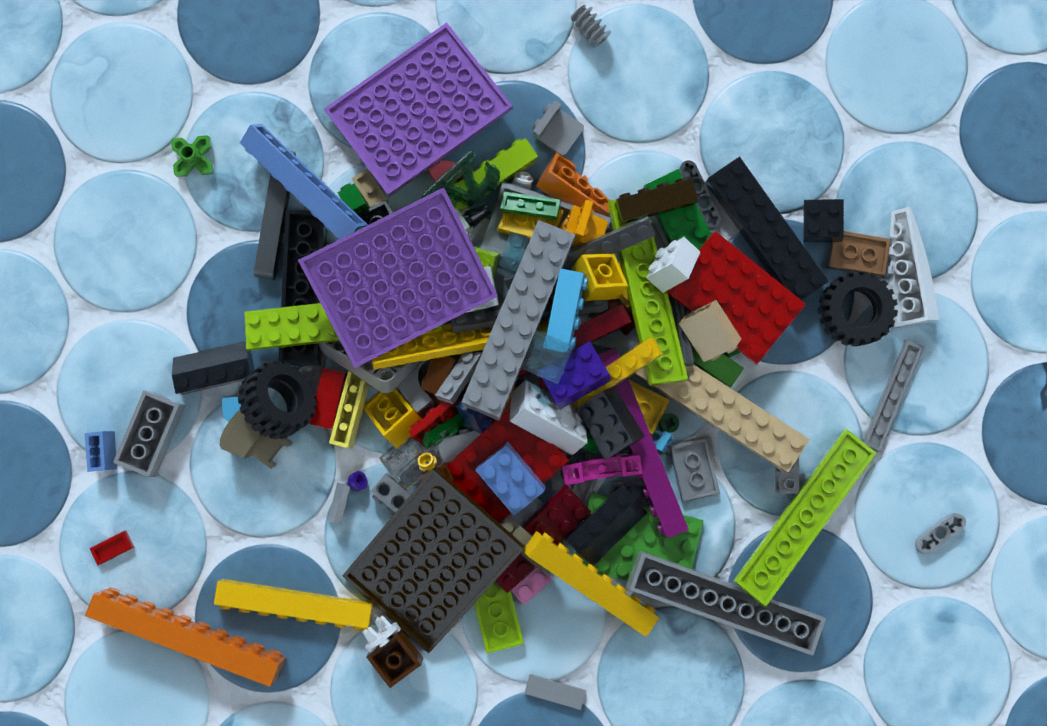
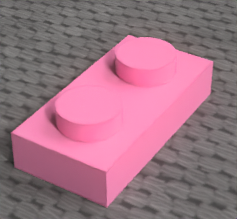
[511,567,553,605]

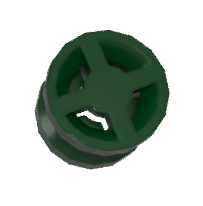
[659,413,680,433]

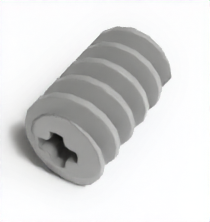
[571,5,611,47]

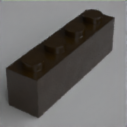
[615,177,698,225]

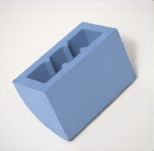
[85,431,117,472]

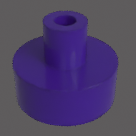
[347,471,368,492]

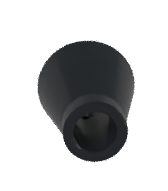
[462,204,491,228]

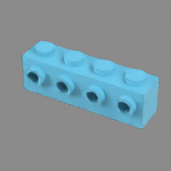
[544,268,588,352]

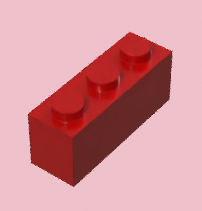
[309,368,347,429]

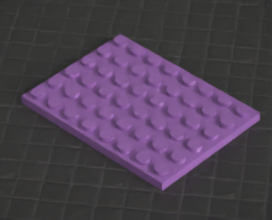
[324,23,513,197]
[298,187,498,368]

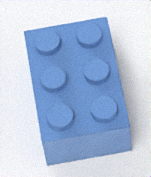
[476,441,545,516]

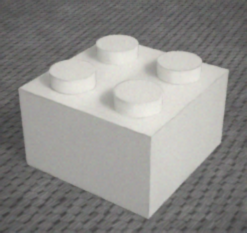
[646,237,700,293]

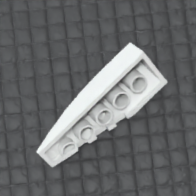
[887,207,940,328]

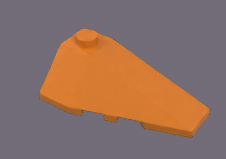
[536,152,610,217]

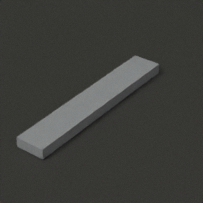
[863,340,924,453]

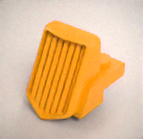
[559,200,608,248]

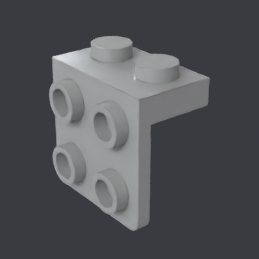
[532,100,584,156]

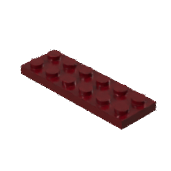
[496,485,591,593]

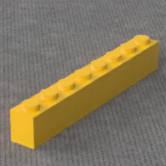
[523,531,660,637]
[214,579,374,631]

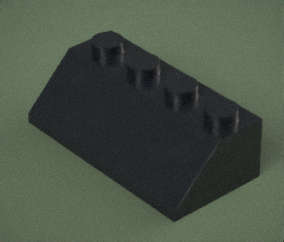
[172,341,255,395]
[565,485,648,566]

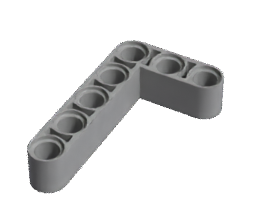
[319,341,420,393]

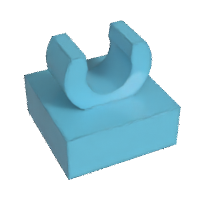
[653,430,674,454]

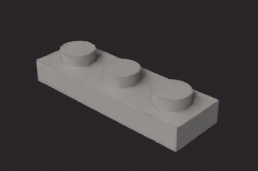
[435,351,482,404]

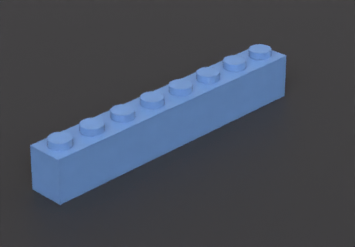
[240,124,368,240]

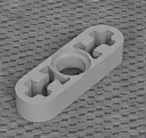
[915,513,966,554]

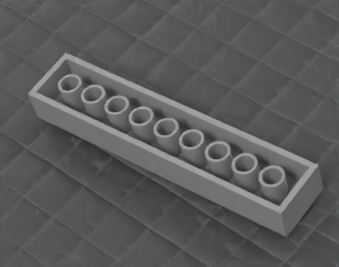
[462,220,575,421]
[626,550,826,656]

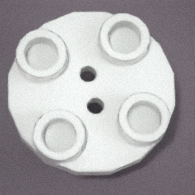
[363,616,401,653]

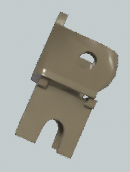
[219,410,293,469]

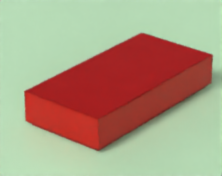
[89,531,135,566]

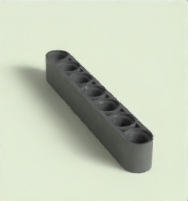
[254,151,296,280]

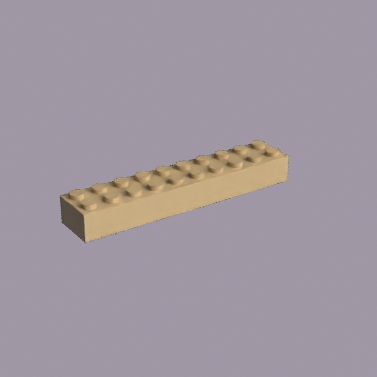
[632,339,810,474]

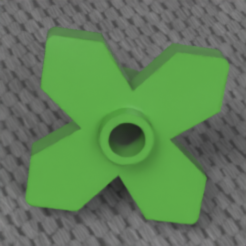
[171,135,214,177]

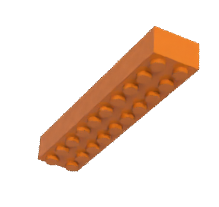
[85,587,286,687]

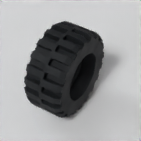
[818,271,898,346]
[238,361,317,439]

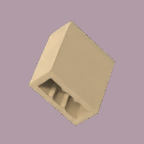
[679,300,741,362]

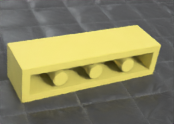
[329,370,370,449]

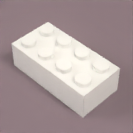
[510,380,587,455]

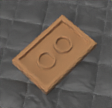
[827,231,891,277]

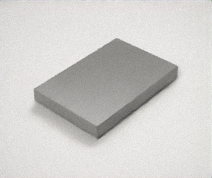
[669,437,720,502]

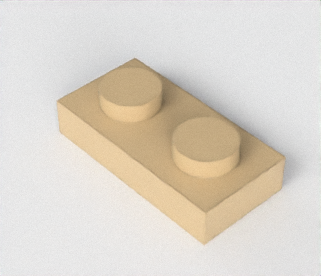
[352,168,389,207]

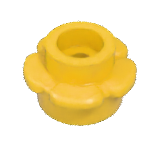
[418,453,437,472]

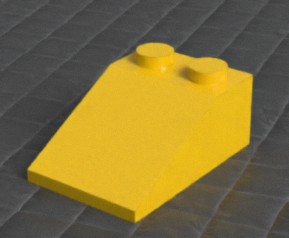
[363,388,423,449]

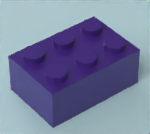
[538,341,612,410]

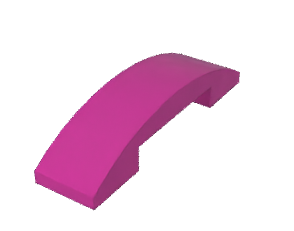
[562,454,643,485]

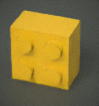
[571,253,628,301]

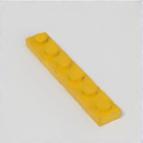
[570,337,663,409]

